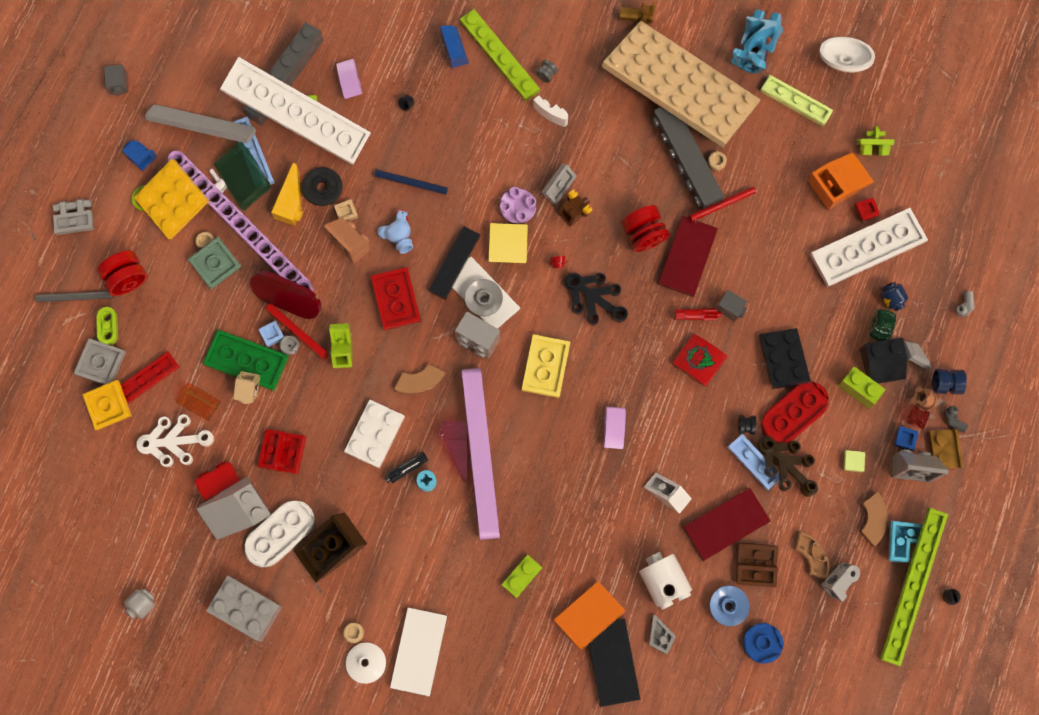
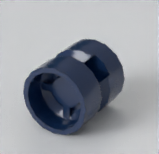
[932,369,967,395]

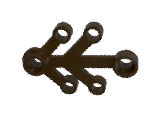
[758,436,818,497]

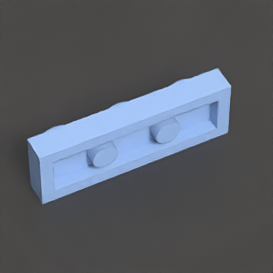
[727,434,780,491]

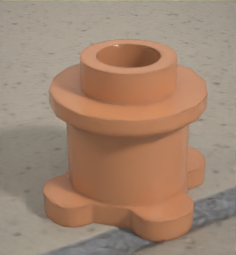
[911,386,937,410]

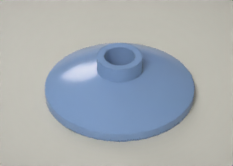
[710,586,750,626]

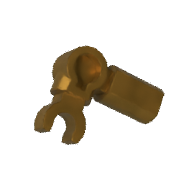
[619,2,656,24]

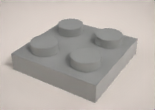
[74,338,126,385]

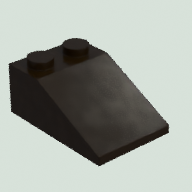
[294,512,367,583]

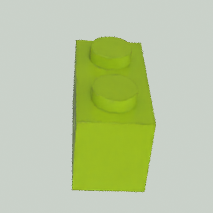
[838,367,886,409]

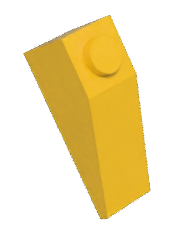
[271,163,303,226]

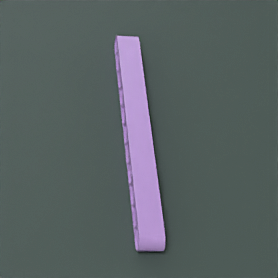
[168,151,314,292]

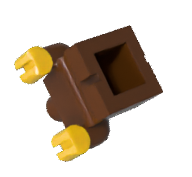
[558,190,592,227]

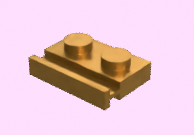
[928,429,963,469]

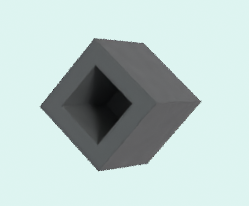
[104,65,129,96]
[717,290,747,322]

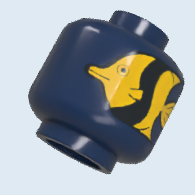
[880,282,908,311]

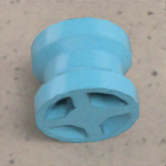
[417,470,437,492]

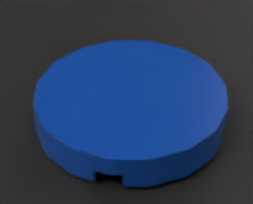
[743,623,784,664]

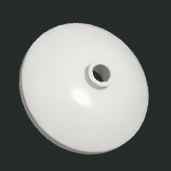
[819,37,875,73]

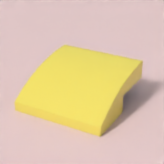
[489,223,528,263]

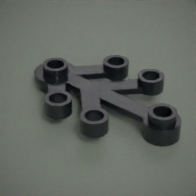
[564,273,628,325]

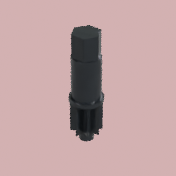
[384,451,429,484]

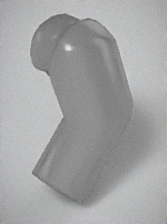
[956,291,974,317]

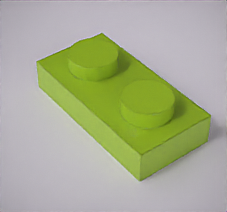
[502,555,542,598]

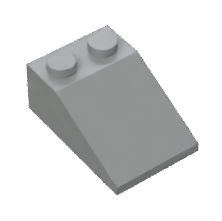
[892,450,948,483]
[196,476,271,540]

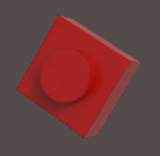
[854,198,880,222]

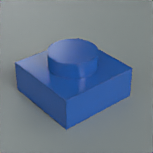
[894,426,919,451]

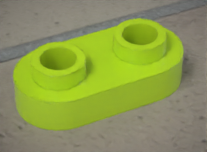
[96,307,118,345]

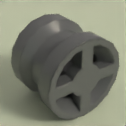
[535,59,558,83]

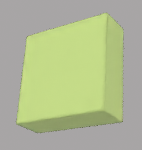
[843,450,865,472]

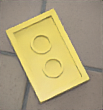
[522,334,570,398]

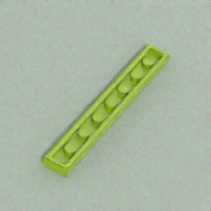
[880,508,948,667]

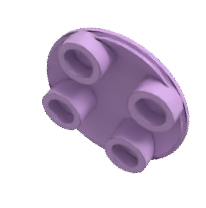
[499,187,536,223]

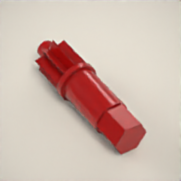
[675,308,721,321]

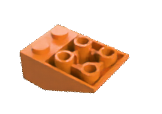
[807,152,874,210]

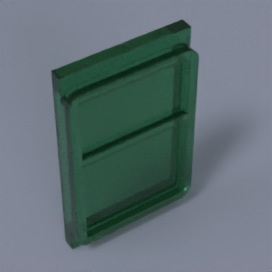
[214,142,271,211]

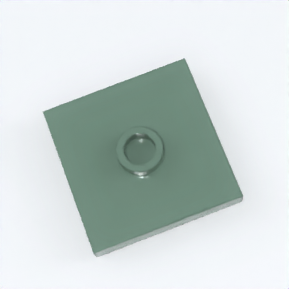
[188,237,242,290]

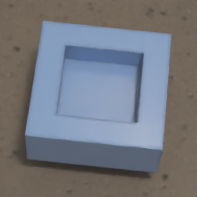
[258,321,284,347]

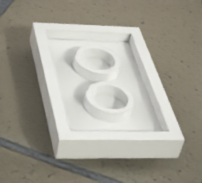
[344,400,405,469]

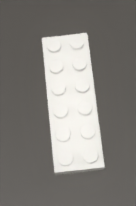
[810,208,928,287]

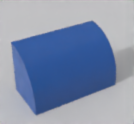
[440,25,469,68]

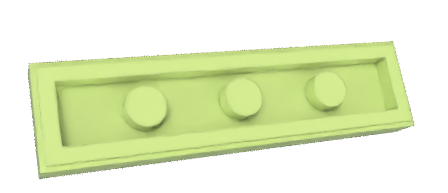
[760,75,833,127]

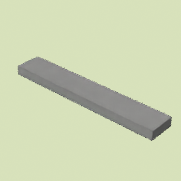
[145,104,256,143]

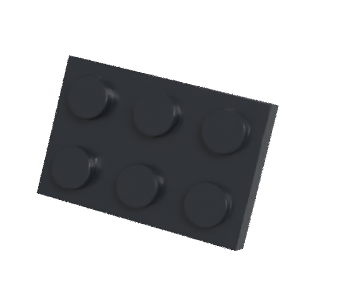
[759,328,811,389]

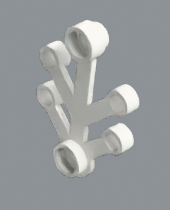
[137,414,214,467]

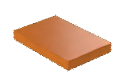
[554,581,625,651]

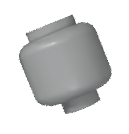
[124,589,154,619]

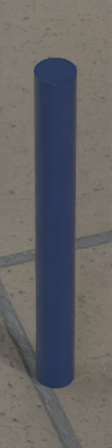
[375,170,448,195]

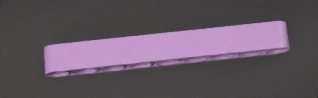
[462,368,500,540]

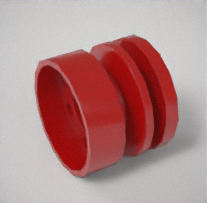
[621,205,670,253]

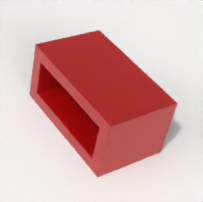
[194,461,241,502]

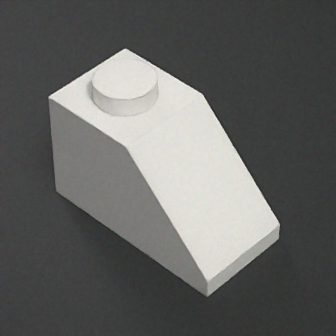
[644,472,692,514]

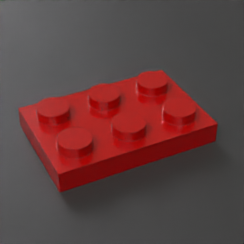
[371,267,421,331]

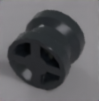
[738,415,757,435]

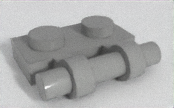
[53,198,94,235]

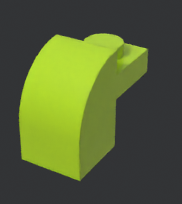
[329,323,353,368]

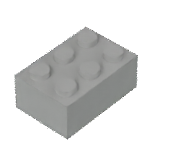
[206,576,282,642]

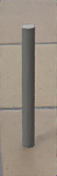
[35,291,114,302]

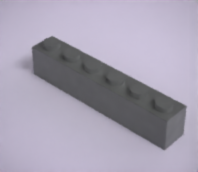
[243,22,323,126]
[652,107,724,210]

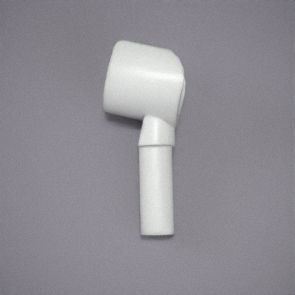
[209,169,227,193]

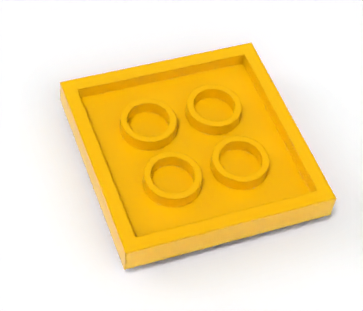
[134,159,210,239]

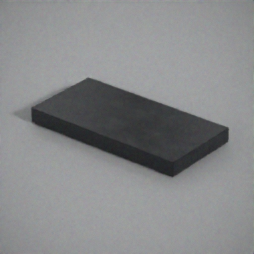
[589,619,641,707]

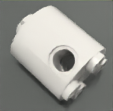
[639,552,692,610]

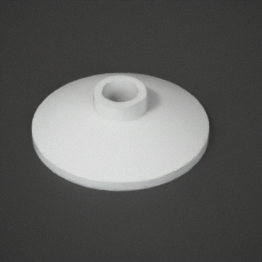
[346,643,386,684]

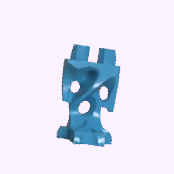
[731,9,783,74]

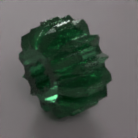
[869,309,896,341]

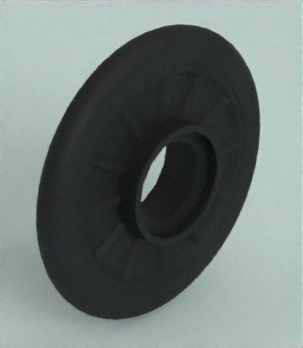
[302,167,343,206]

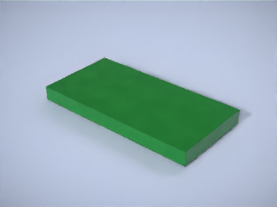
[203,330,289,392]

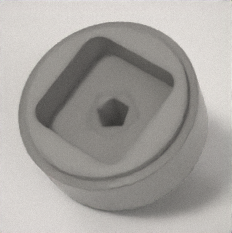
[280,335,299,355]

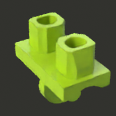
[856,126,894,156]

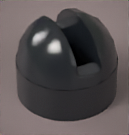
[398,94,414,111]
[943,589,961,605]

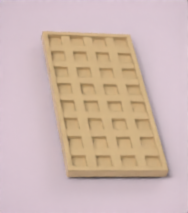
[601,21,760,148]

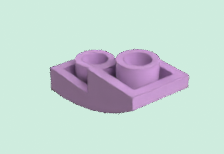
[337,59,362,99]
[603,406,626,449]

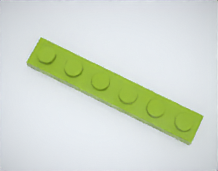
[460,9,540,102]

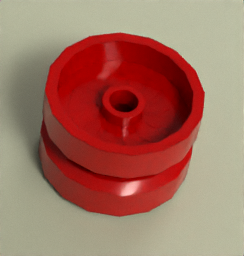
[97,250,148,296]

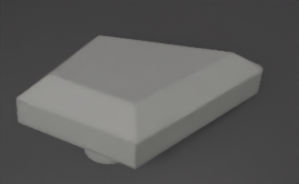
[904,341,931,370]
[649,615,676,654]

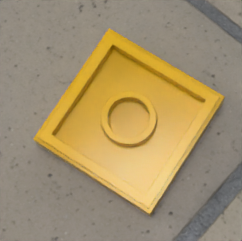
[82,380,132,430]

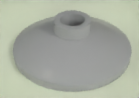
[465,279,503,316]

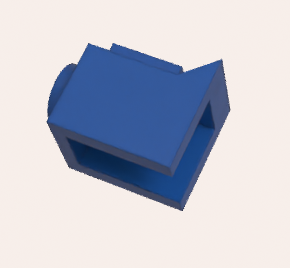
[122,140,157,171]

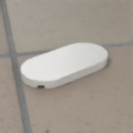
[245,501,315,567]

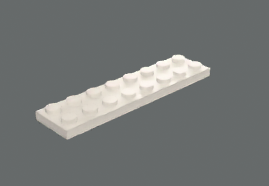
[220,57,371,165]

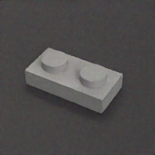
[541,163,577,205]

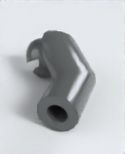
[945,406,968,433]

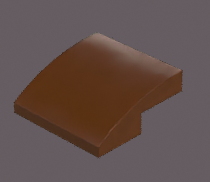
[736,542,778,587]

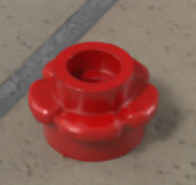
[549,256,568,268]

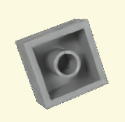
[455,312,500,359]

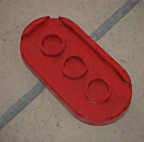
[761,382,829,443]

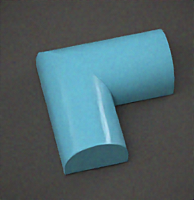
[888,521,922,563]

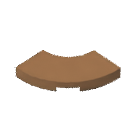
[394,364,446,395]
[860,492,888,547]
[794,531,830,580]

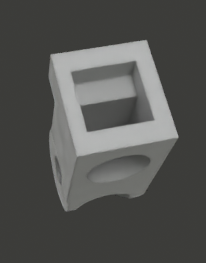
[821,563,860,602]

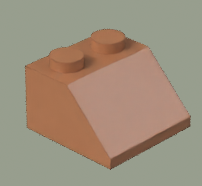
[324,218,370,264]

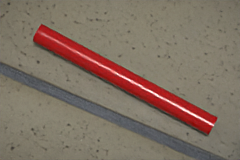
[688,187,756,222]

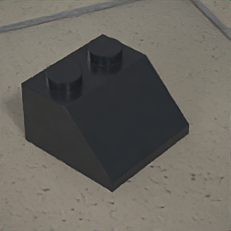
[860,337,907,384]

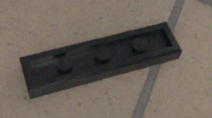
[429,226,481,300]

